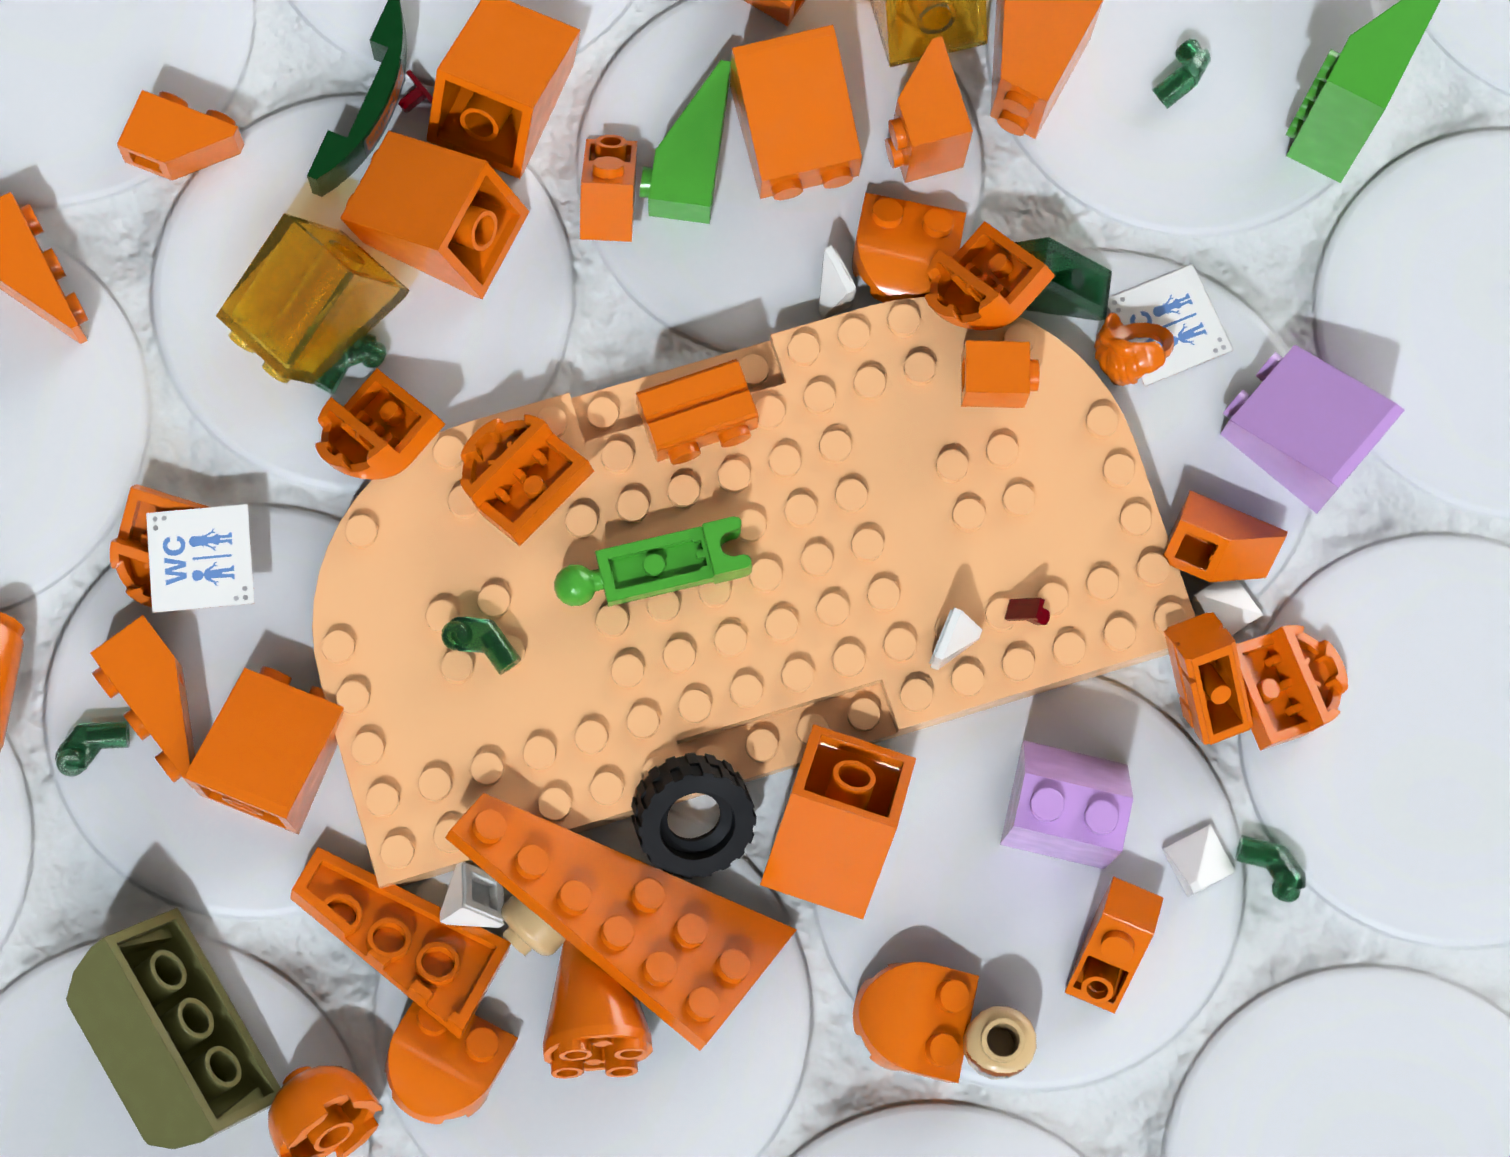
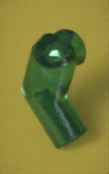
[1152,39,1211,109]
[311,332,387,394]
[441,616,521,675]
[55,721,130,777]
[1235,835,1306,902]

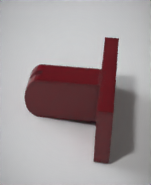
[398,69,433,113]
[1005,598,1050,625]

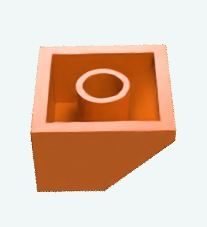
[885,36,973,183]

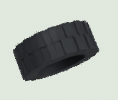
[631,753,757,879]

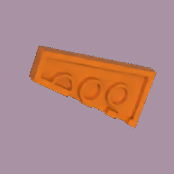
[290,847,511,1039]

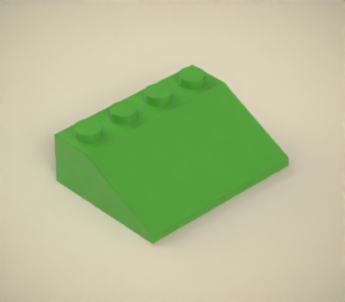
[1286,0,1441,183]

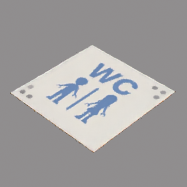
[1105,264,1233,386]
[146,504,255,613]

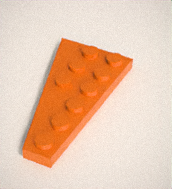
[445,793,797,1051]

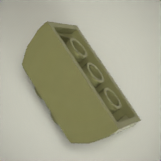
[66,907,281,1149]

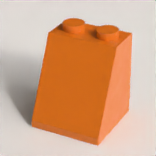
[426,0,581,179]
[990,0,1103,139]
[730,25,862,200]
[340,130,530,299]
[184,666,344,835]
[760,724,916,920]

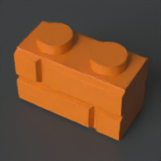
[636,359,759,465]
[1164,612,1253,745]

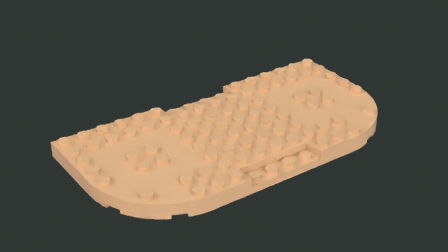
[312,297,1196,888]

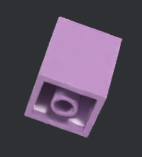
[1221,345,1405,514]
[1000,740,1133,869]

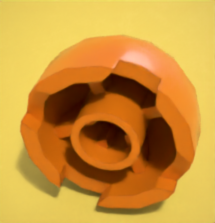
[268,1066,382,1157]

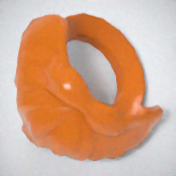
[1094,312,1174,386]

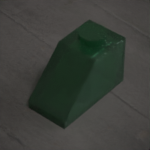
[1015,237,1112,321]

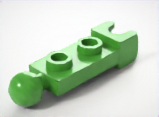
[554,516,752,607]

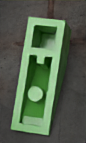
[640,60,731,224]

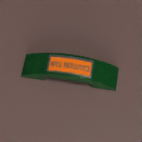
[307,0,407,197]

